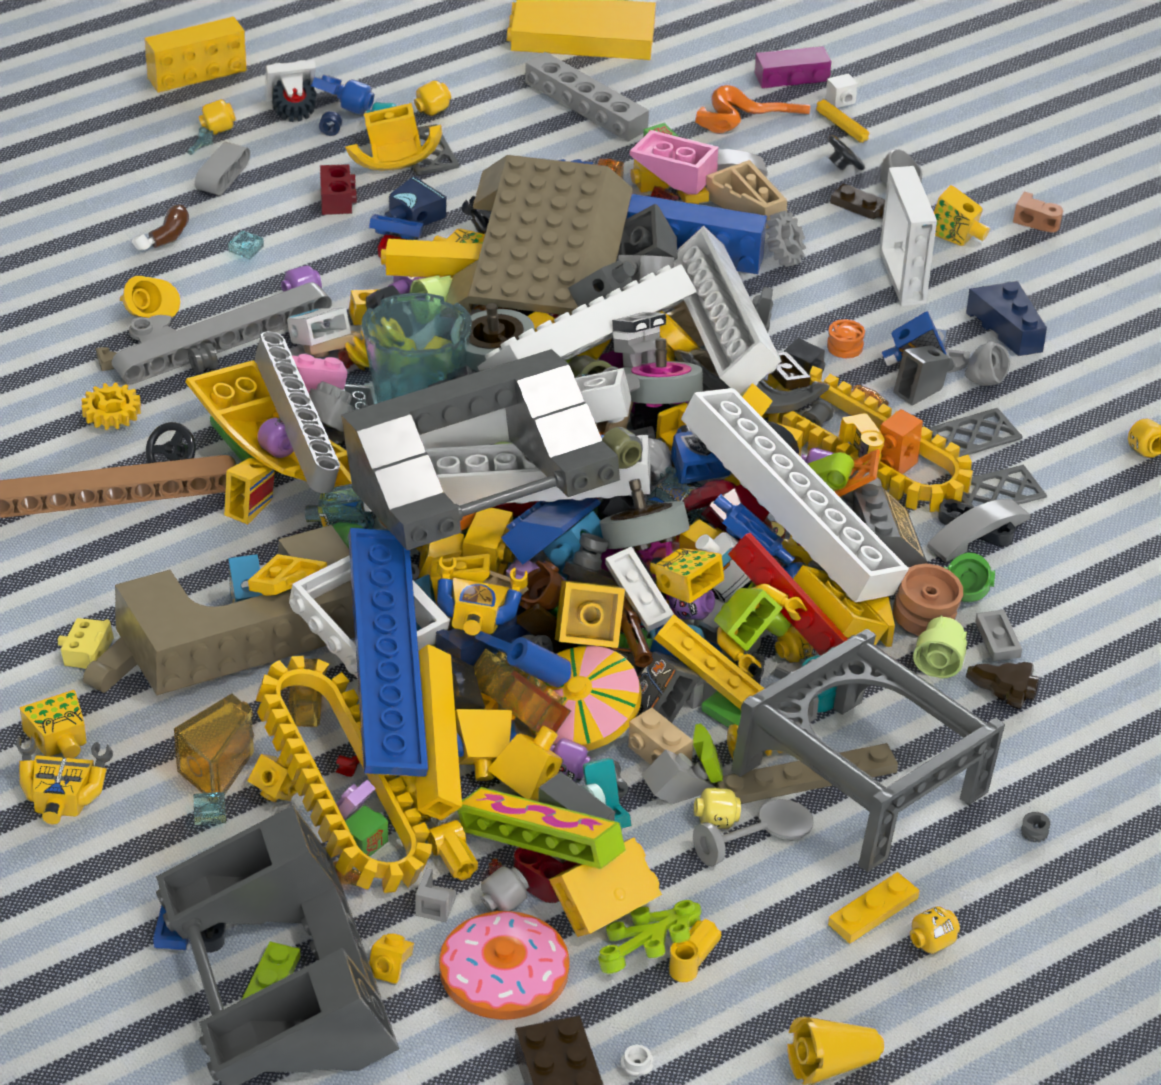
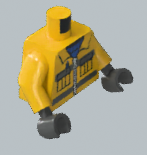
[16,736,113,824]

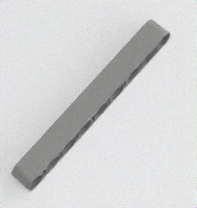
[112,282,332,384]
[255,331,340,493]

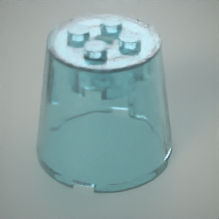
[362,293,472,403]

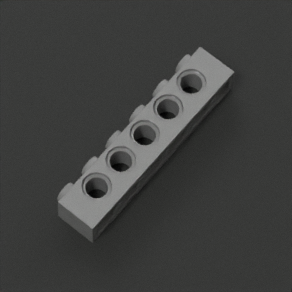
[525,52,649,142]

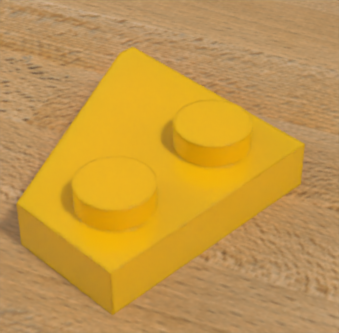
[248,554,327,596]

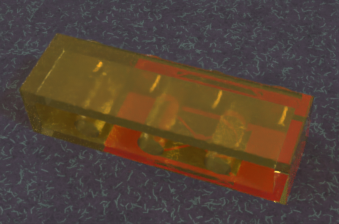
[466,649,571,733]

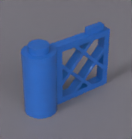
[475,631,571,687]

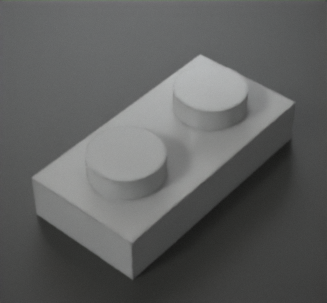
[975,610,1022,661]

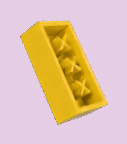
[144,16,247,93]

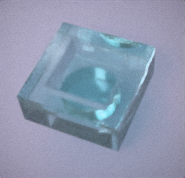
[228,230,264,259]
[193,792,226,825]

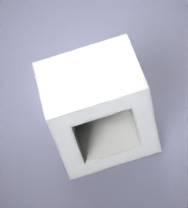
[826,74,858,108]

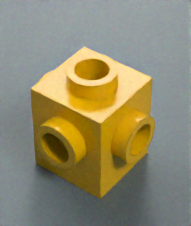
[247,754,297,802]

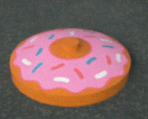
[439,911,570,1020]

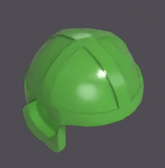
[944,553,995,602]

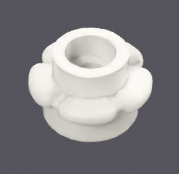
[621,1045,653,1076]

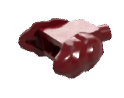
[682,480,773,541]

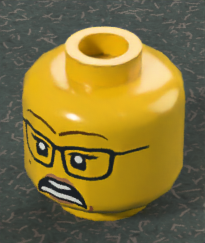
[775,625,817,663]

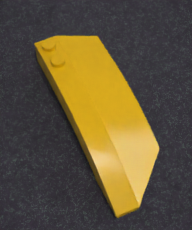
[185,360,359,498]

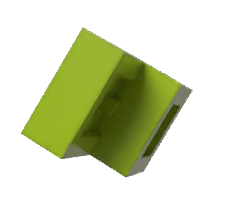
[693,723,723,783]

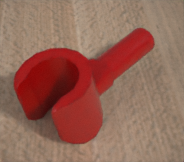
[336,755,360,777]

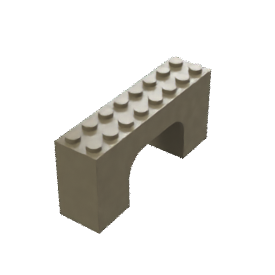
[115,525,355,696]

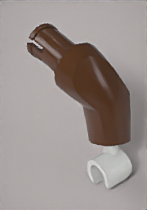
[132,204,189,250]

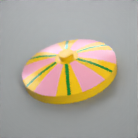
[521,646,642,751]

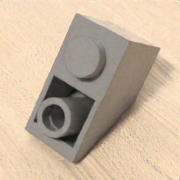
[641,749,716,804]

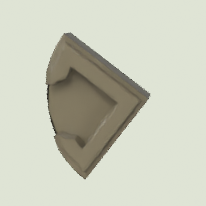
[96,347,116,371]

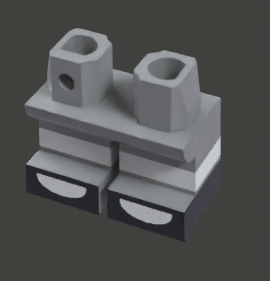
[612,312,666,367]

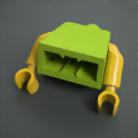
[714,584,807,677]

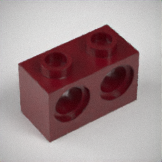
[320,164,357,215]

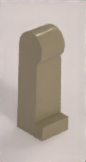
[83,637,137,693]

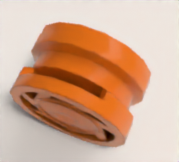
[827,319,865,358]

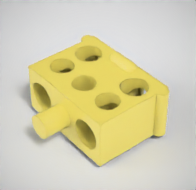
[58,618,114,668]

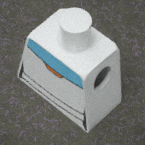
[287,308,351,346]
[695,532,751,603]

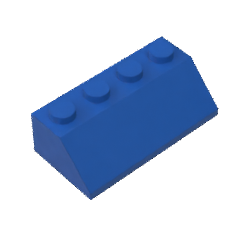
[501,498,601,565]

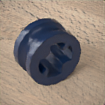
[319,111,342,136]

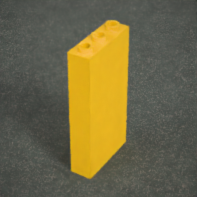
[507,0,656,60]

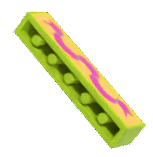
[457,787,626,869]

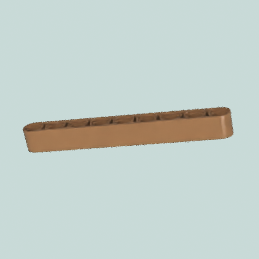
[0,455,236,518]

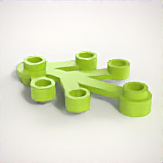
[598,900,702,974]

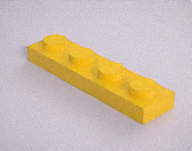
[654,614,765,710]

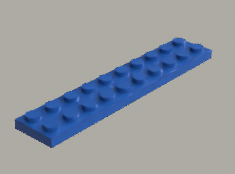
[348,528,428,777]

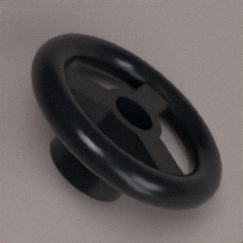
[828,135,865,171]
[146,422,196,464]

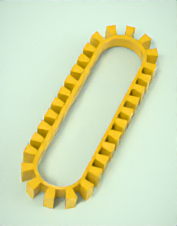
[762,366,973,512]
[255,656,432,893]

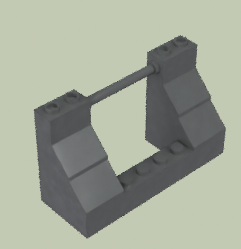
[341,349,620,551]
[156,805,399,1085]

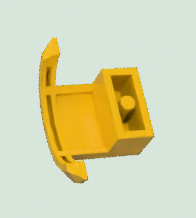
[345,103,442,171]

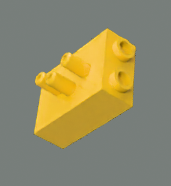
[549,837,662,937]

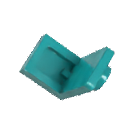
[583,757,632,831]

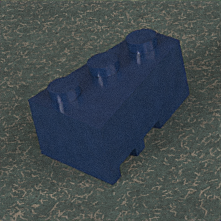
[966,281,1047,356]

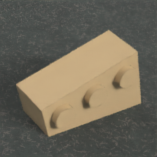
[706,160,787,229]

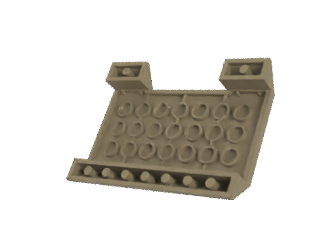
[443,155,633,318]

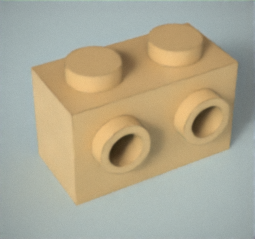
[628,707,693,765]

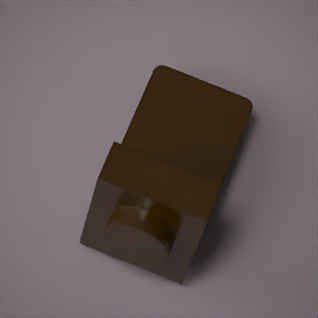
[516,604,577,654]

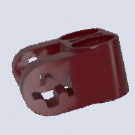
[513,847,579,903]

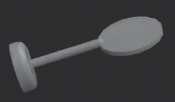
[693,799,813,866]

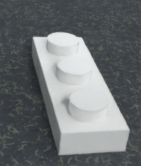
[605,547,674,632]

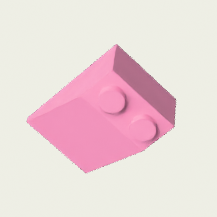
[630,130,718,195]
[292,354,348,393]

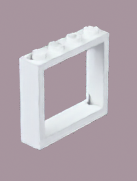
[879,166,937,306]
[289,555,450,678]

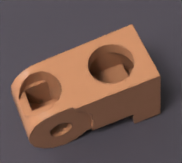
[1013,191,1063,232]

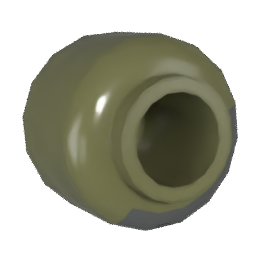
[602,427,643,469]

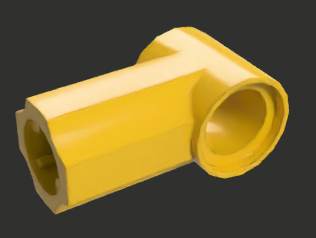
[427,820,478,881]
[669,919,721,982]

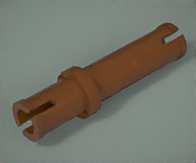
[620,597,653,667]

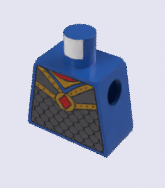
[882,311,948,366]

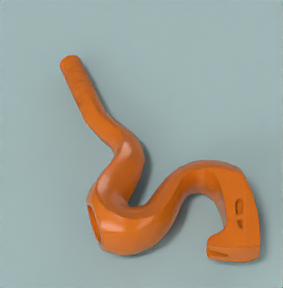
[695,85,810,133]

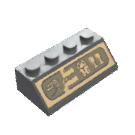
[853,484,927,567]

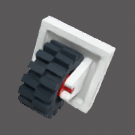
[265,60,316,122]

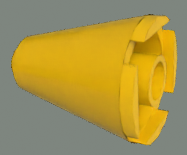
[787,1017,884,1085]

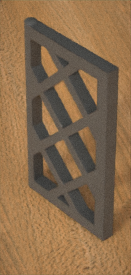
[412,124,459,175]
[928,407,1023,457]
[962,464,1047,507]

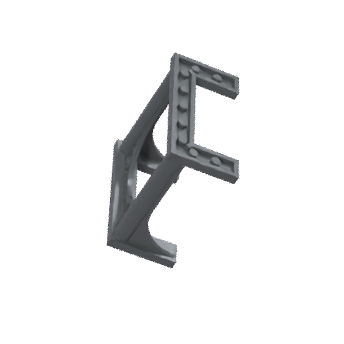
[731,629,1005,872]

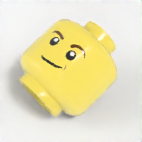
[694,788,741,829]

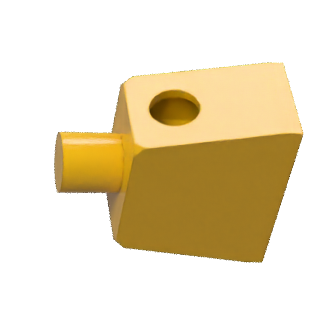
[487,726,562,802]

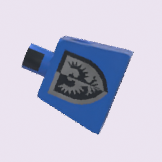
[671,425,730,484]

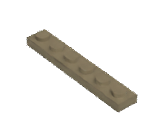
[715,743,898,804]

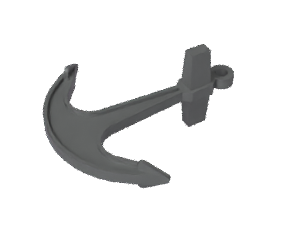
[674,287,829,414]

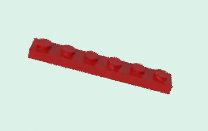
[728,533,848,656]

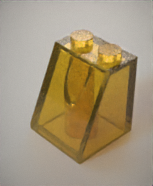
[174,693,254,805]

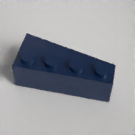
[436,606,533,687]

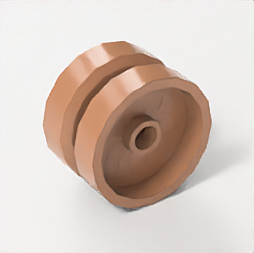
[893,563,963,636]

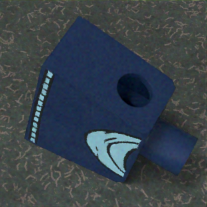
[384,176,447,226]

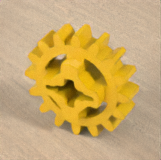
[81,383,141,430]

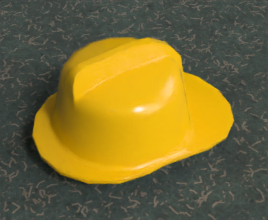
[120,276,181,318]

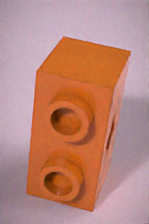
[880,409,923,474]

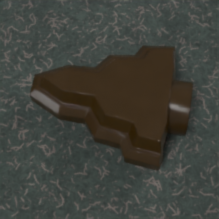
[966,661,1040,709]

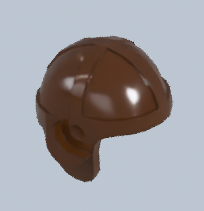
[519,560,564,611]

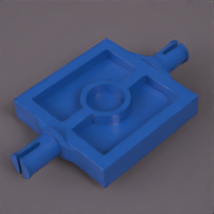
[713,494,795,567]

